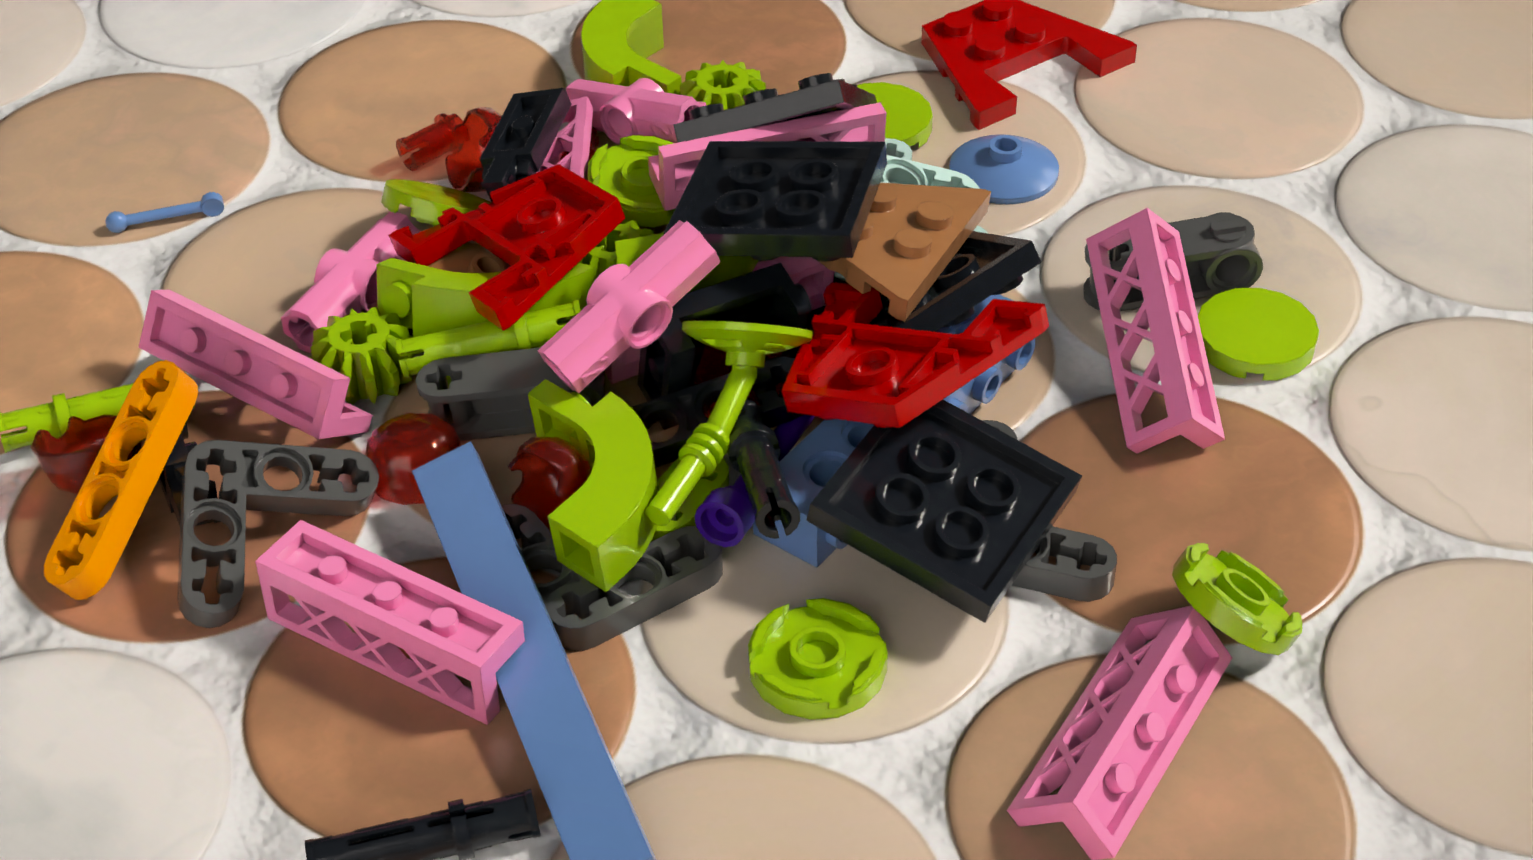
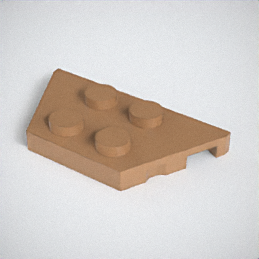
[818,183,991,322]

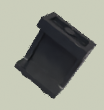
[637,262,812,430]

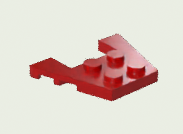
[921,0,1137,130]
[388,164,625,331]
[782,282,1049,428]

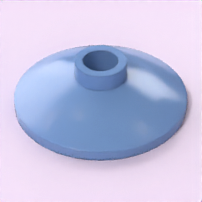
[949,134,1059,204]

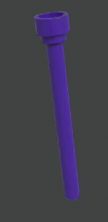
[695,414,816,547]

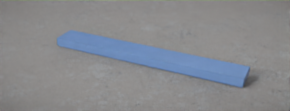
[412,441,656,860]

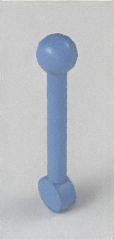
[105,192,224,233]

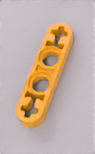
[44,360,198,600]

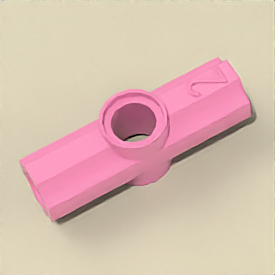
[566,78,706,145]
[281,211,421,353]
[538,220,721,393]

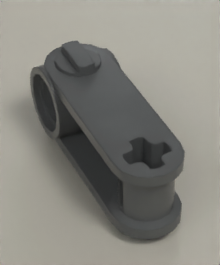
[1083,212,1263,311]
[415,347,605,442]

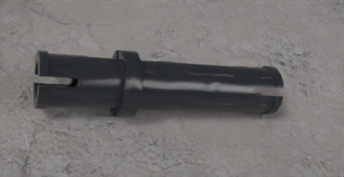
[727,400,800,539]
[305,789,541,860]

